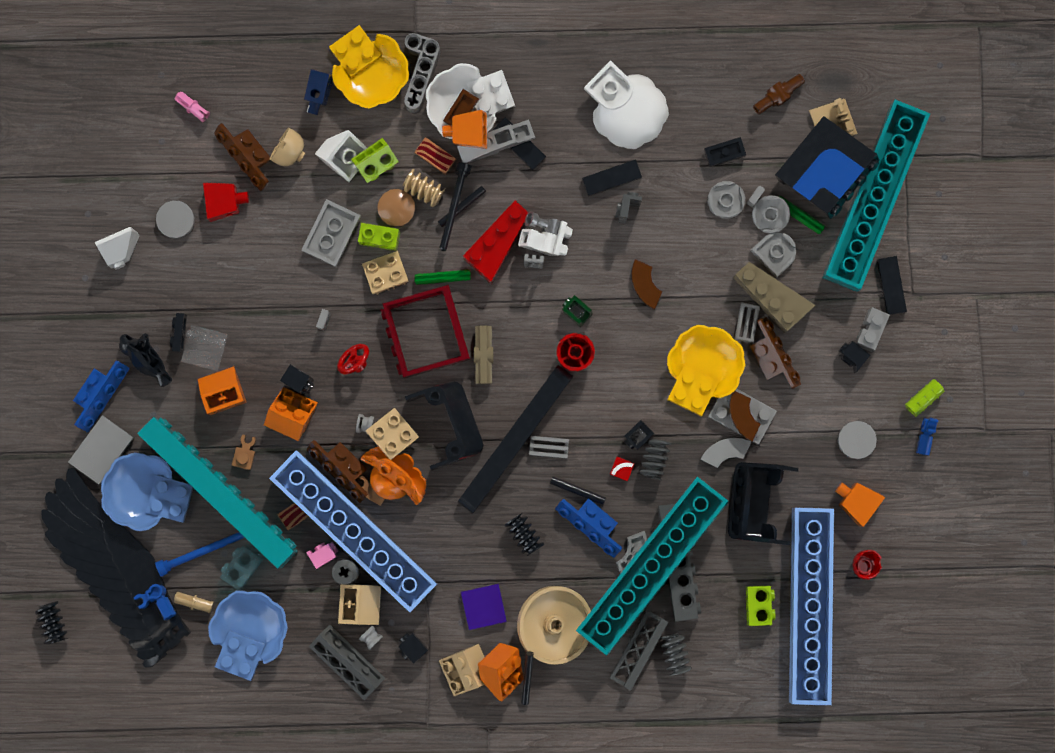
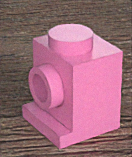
[306,541,338,569]

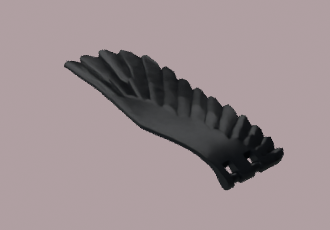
[41,468,191,668]

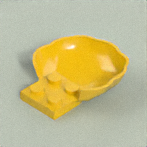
[329,25,409,109]
[667,325,745,417]

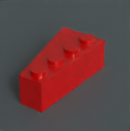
[463,200,529,284]

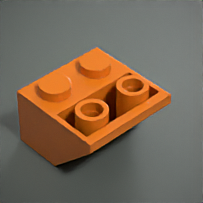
[198,366,247,415]
[264,387,318,441]
[478,643,524,701]

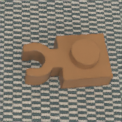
[232,435,256,470]
[359,476,385,506]

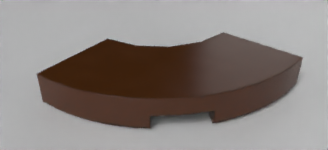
[631,259,662,310]
[729,391,760,442]

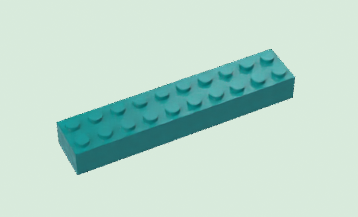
[822,100,931,292]
[137,417,298,569]
[576,477,729,656]

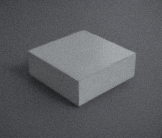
[747,186,765,208]
[316,309,331,331]

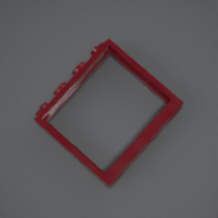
[380,285,470,379]

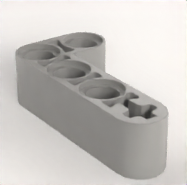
[404,33,440,113]

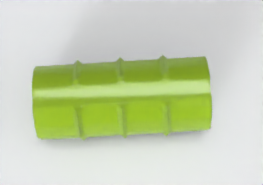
[905,379,945,417]

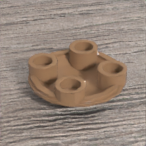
[377,189,415,227]

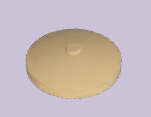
[517,586,591,664]

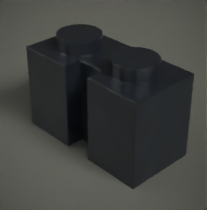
[280,364,314,396]

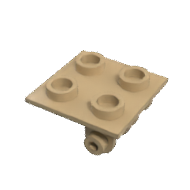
[809,98,858,136]
[362,251,409,295]
[366,408,419,460]

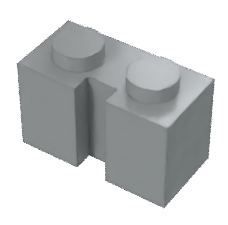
[855,307,890,352]

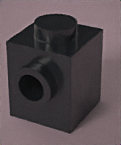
[398,632,429,664]

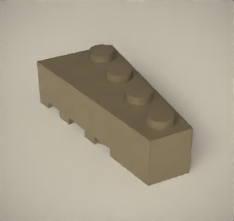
[733,262,816,333]

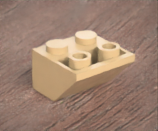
[338,584,381,625]
[439,644,485,696]

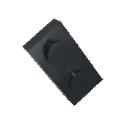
[704,137,746,167]
[170,313,187,353]

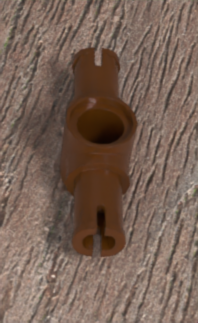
[753,74,805,115]

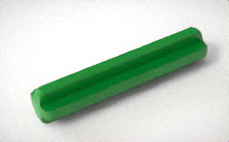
[779,196,825,234]
[414,270,471,285]

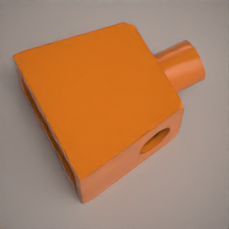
[442,110,487,149]
[835,483,885,527]

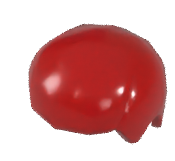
[852,550,882,580]

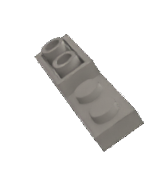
[457,120,535,164]

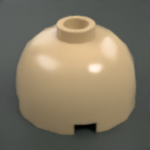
[270,128,305,167]

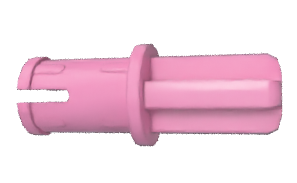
[175,92,210,122]

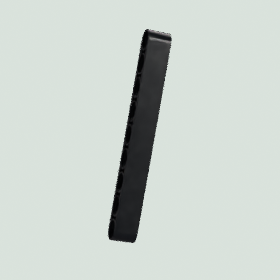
[457,365,573,514]

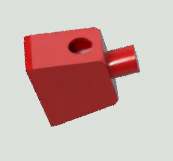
[203,183,249,222]

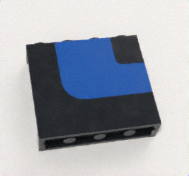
[775,116,879,219]

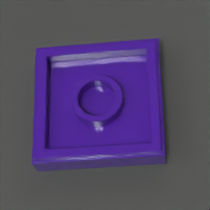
[461,584,507,630]

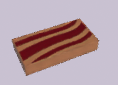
[414,137,456,175]
[277,503,309,531]

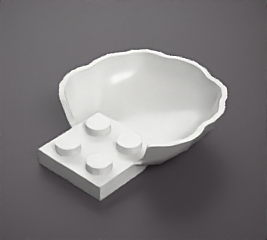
[584,60,669,149]
[426,63,515,139]

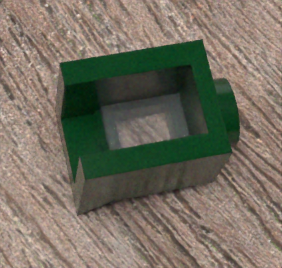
[562,295,593,328]

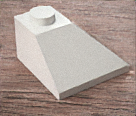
[315,130,367,182]
[95,227,139,269]

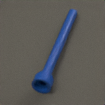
[155,532,244,577]

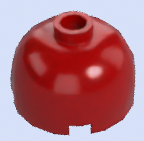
[556,333,595,372]

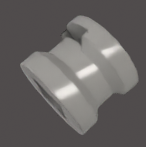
[356,414,375,435]
[359,625,383,650]

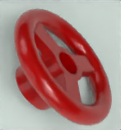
[337,344,369,375]

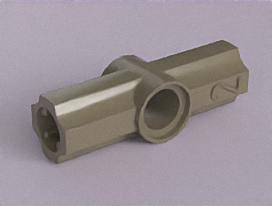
[474,326,493,384]

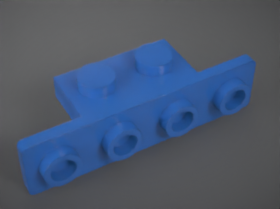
[73,361,130,432]
[555,498,622,558]

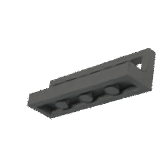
[610,610,668,691]
[309,625,385,700]

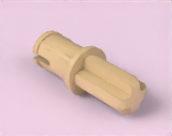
[174,592,214,613]

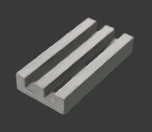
[524,254,544,269]
[734,302,760,344]
[529,436,569,458]

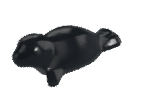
[119,333,172,387]

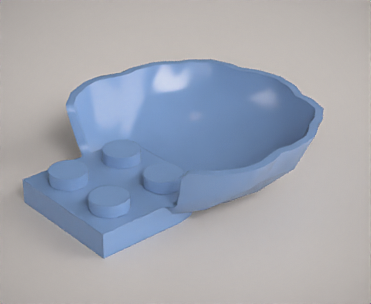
[101,453,193,531]
[208,591,288,681]

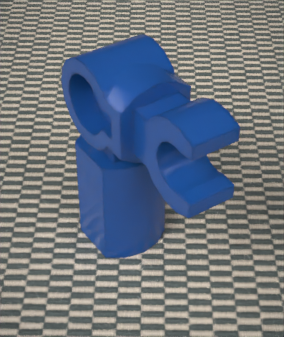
[916,418,938,456]
[134,584,176,620]

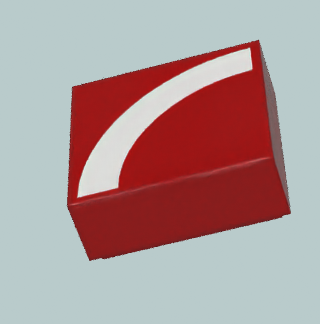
[610,457,635,481]

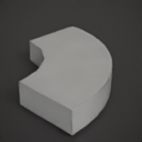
[700,438,751,468]
[616,531,647,574]

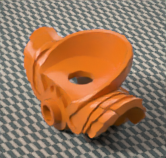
[361,446,426,505]

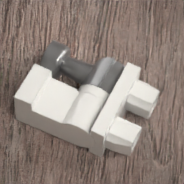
[518,211,573,256]

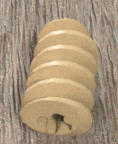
[403,169,446,207]

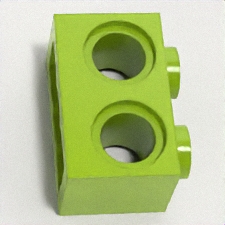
[351,138,399,183]
[358,223,400,251]
[745,586,775,626]

